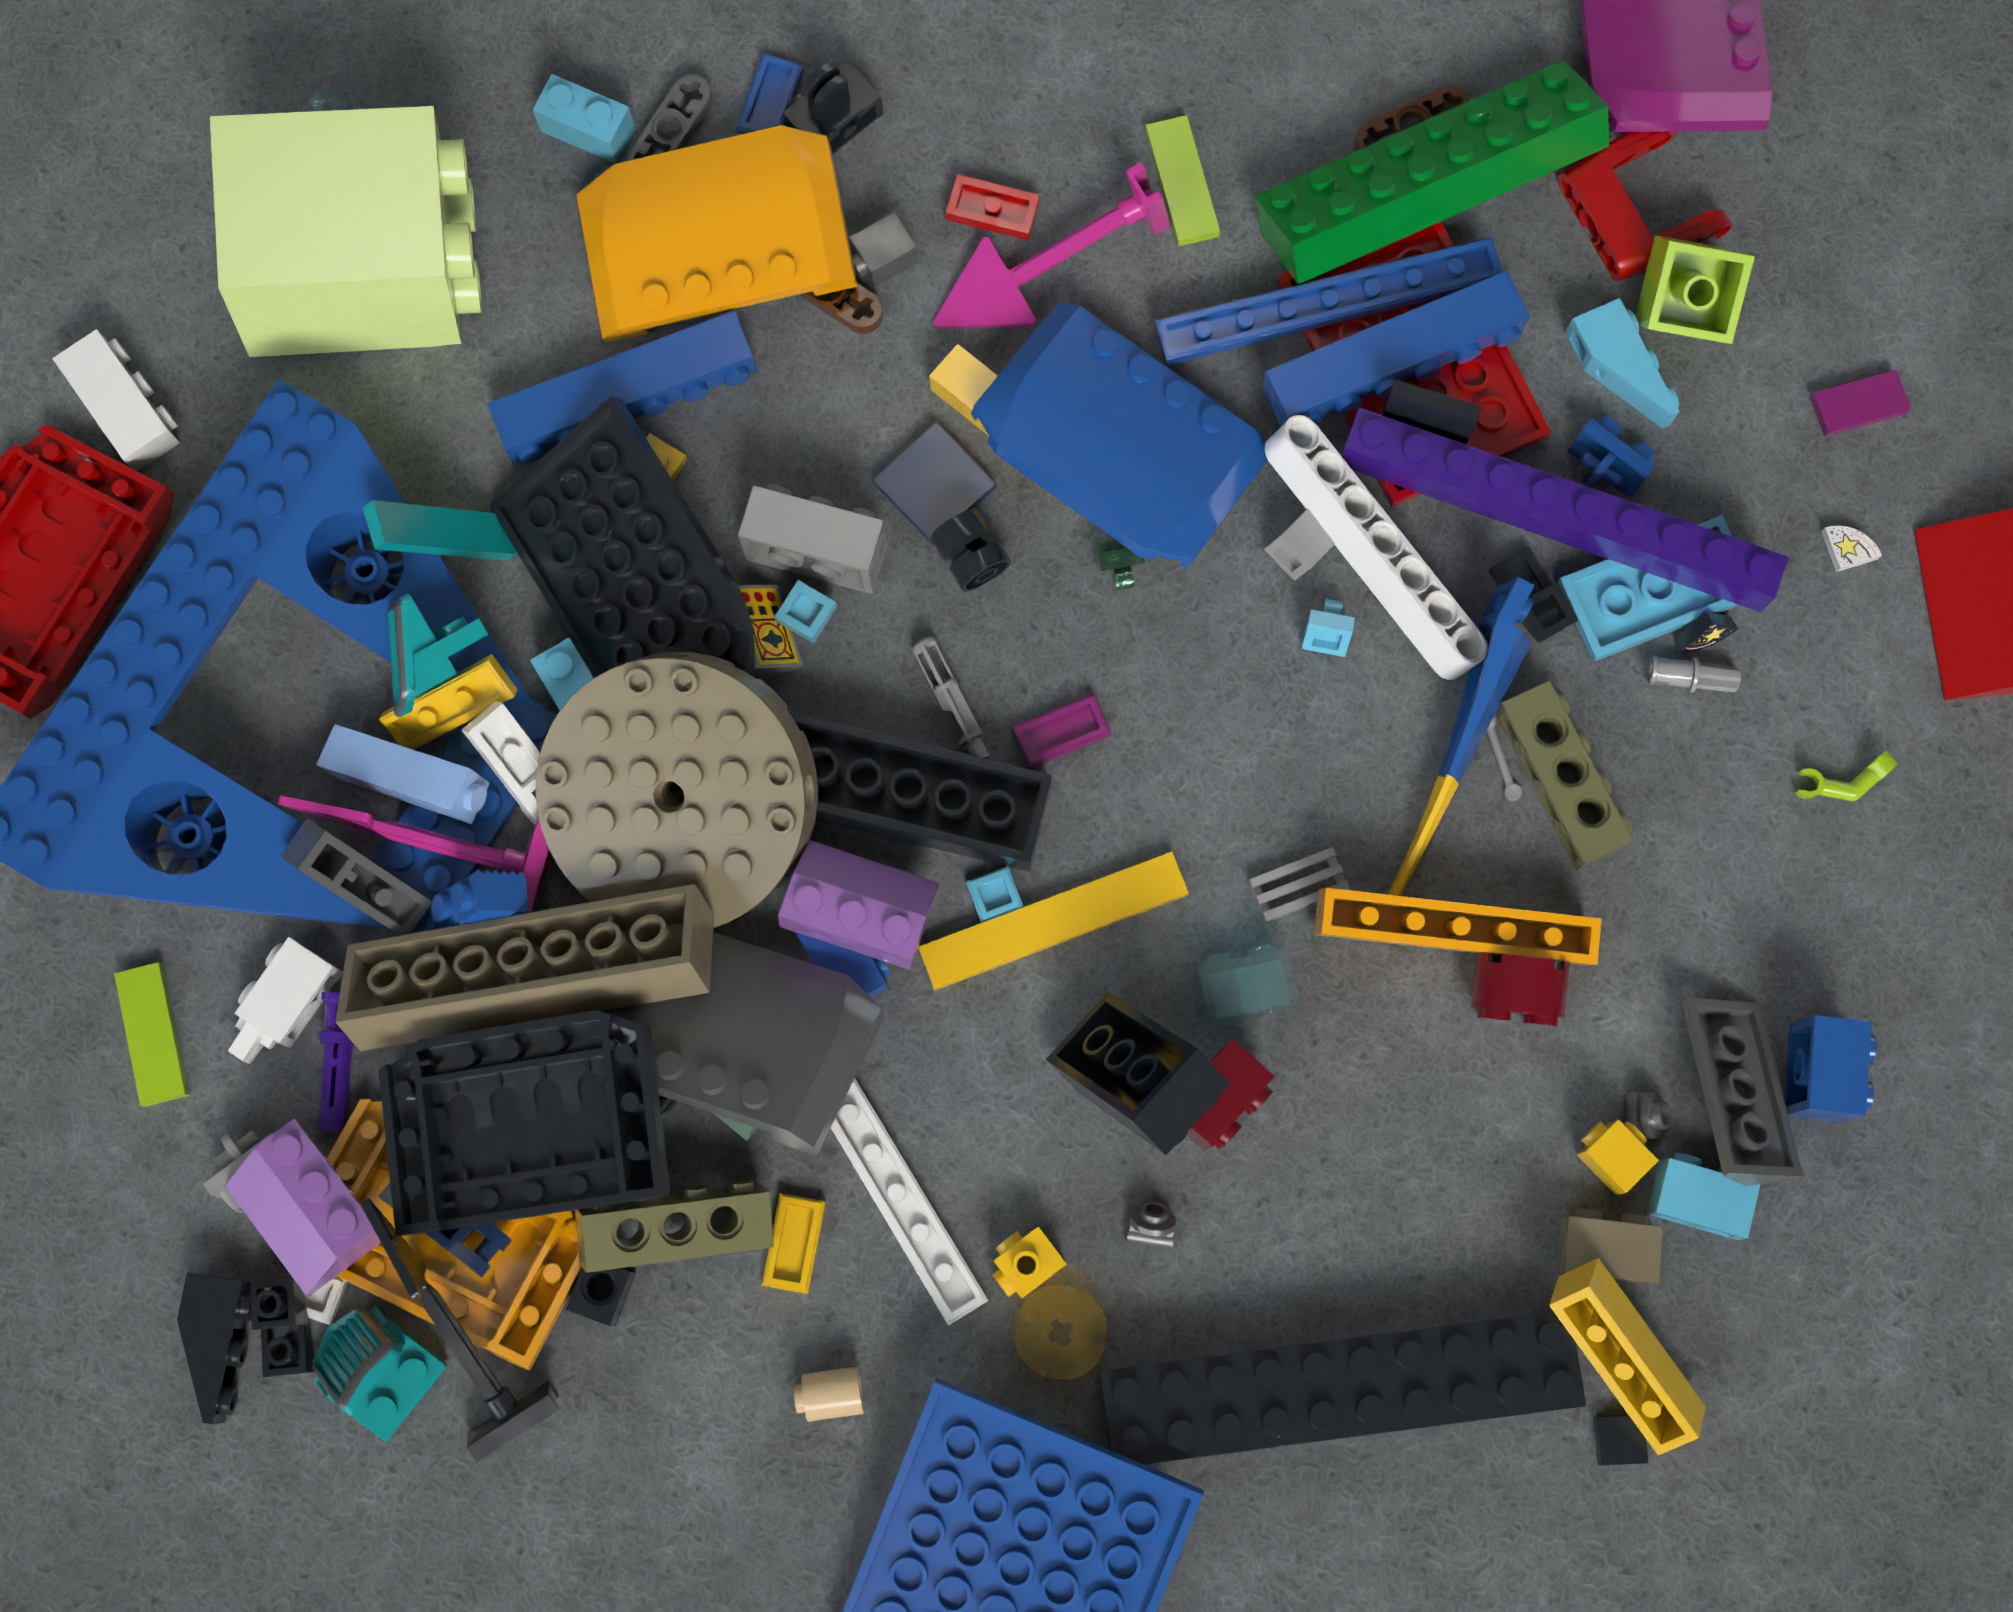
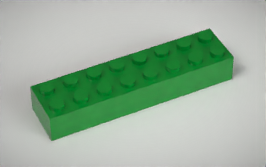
[1254,60,1609,285]

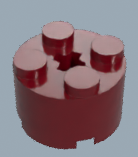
[1471,952,1570,1026]

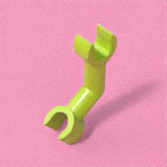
[1795,751,1899,801]

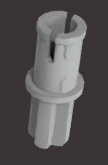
[1648,656,1741,693]

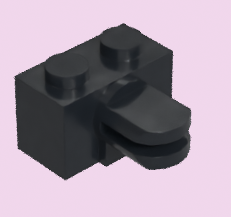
[782,60,883,155]

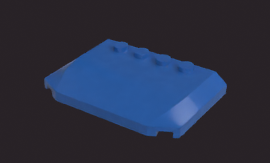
[971,303,1268,567]

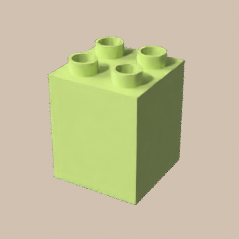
[210,106,482,357]

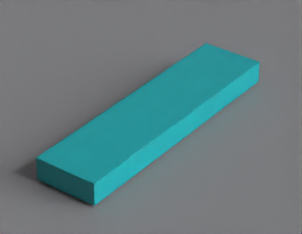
[363,500,516,560]

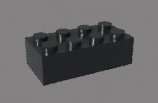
[1046,992,1230,1155]

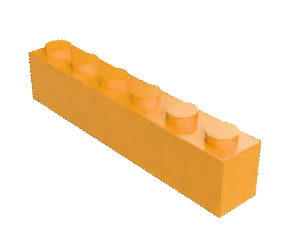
[1314,888,1602,965]

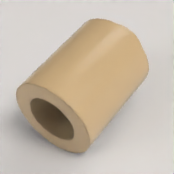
[793,1366,864,1422]

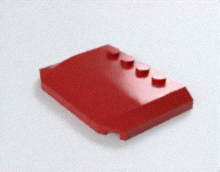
[0,424,174,720]

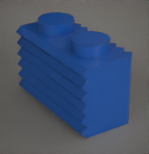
[431,870,529,929]

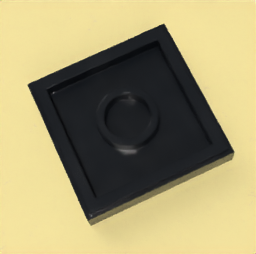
[1382,380,1482,445]

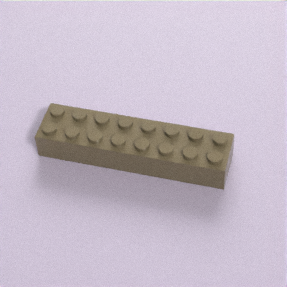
[335,884,714,1051]

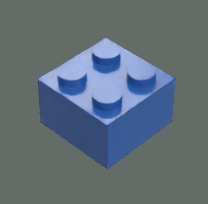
[1784,1015,1877,1123]

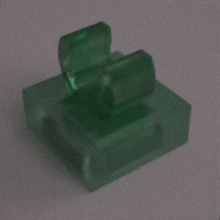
[1094,546,1145,590]

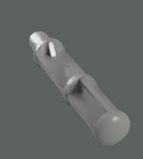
[912,637,990,759]

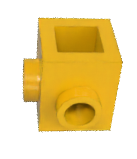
[1576,1119,1659,1195]
[992,1226,1067,1299]

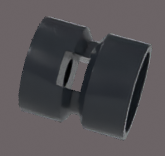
[931,508,1011,592]

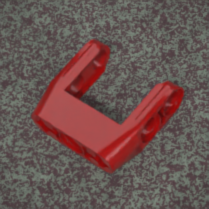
[1558,131,1733,281]

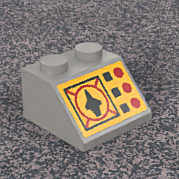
[738,585,804,680]

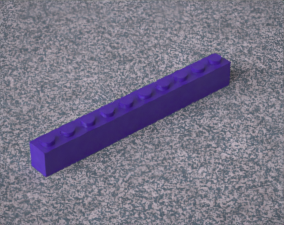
[1342,408,1789,612]

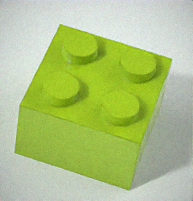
[1635,235,1755,344]

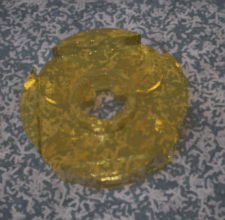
[1014,1285,1107,1380]

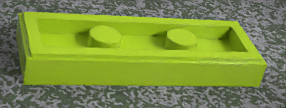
[1145,115,1220,247]
[114,962,190,1107]

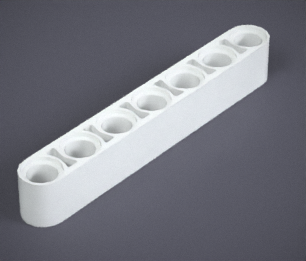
[1264,415,1488,680]

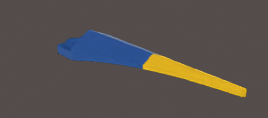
[1388,577,1534,896]

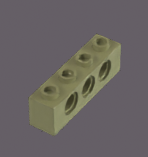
[1495,680,1633,871]
[575,1178,774,1273]

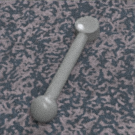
[1486,716,1522,802]

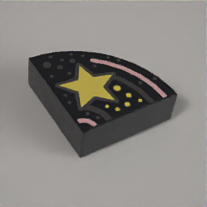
[1674,611,1739,652]

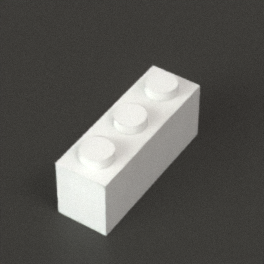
[52,329,180,472]

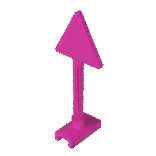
[933,162,1170,328]
[278,796,550,913]

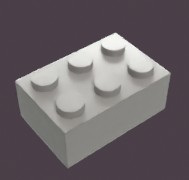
[738,484,888,595]

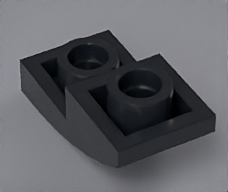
[250,1278,314,1377]

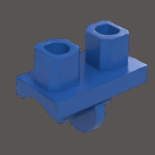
[1567,415,1656,498]

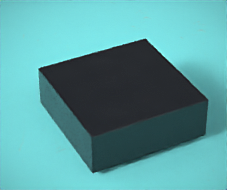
[1594,1415,1648,1466]

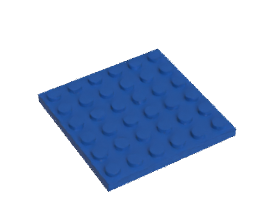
[842,1377,1204,1612]

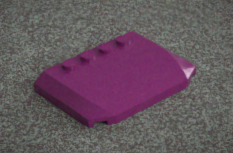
[1579,0,1772,132]

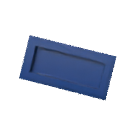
[736,53,804,134]

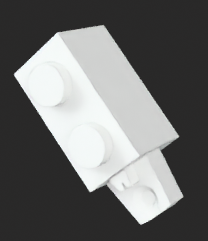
[228,937,343,1064]

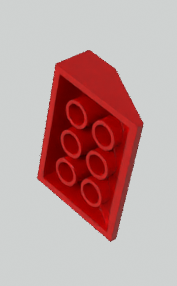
[1914,508,2013,701]

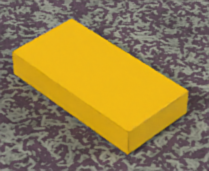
[762,1193,826,1294]

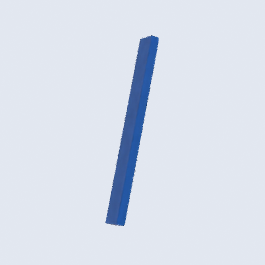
[1155,237,1503,366]

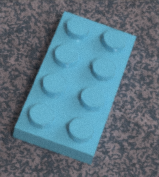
[1557,515,1738,662]

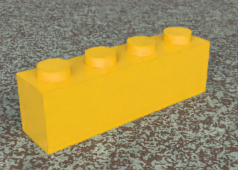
[1549,1258,1706,1456]

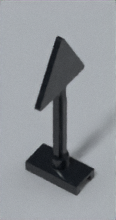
[360,1198,559,1462]

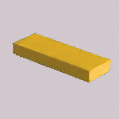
[379,654,518,750]

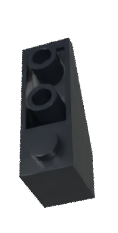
[177,1272,251,1424]

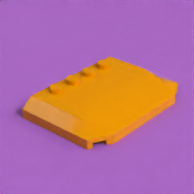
[576,125,858,342]
[327,1099,582,1371]

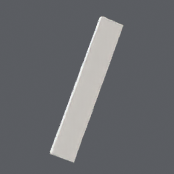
[831,1078,988,1326]

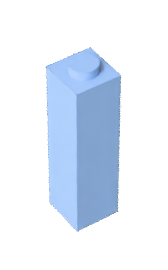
[316,724,489,824]

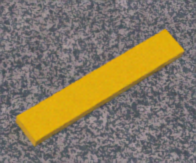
[918,852,1189,991]

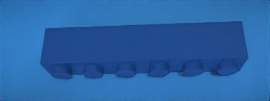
[1262,271,1530,426]
[487,310,757,464]

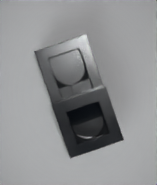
[1488,547,1578,643]

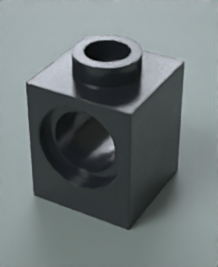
[566,1267,636,1326]

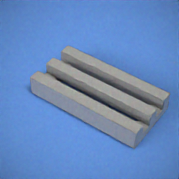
[1248,847,1350,923]

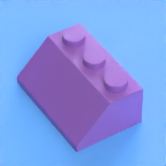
[778,840,940,970]
[225,1119,381,1297]

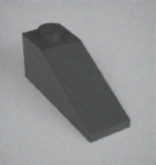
[281,818,432,936]

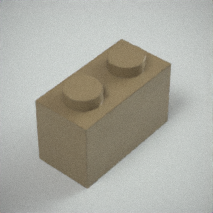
[1556,1208,1663,1284]

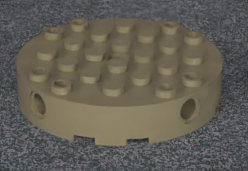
[536,652,818,928]

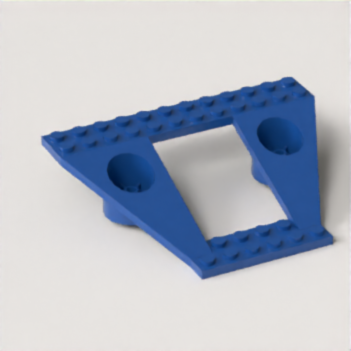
[0,379,557,936]

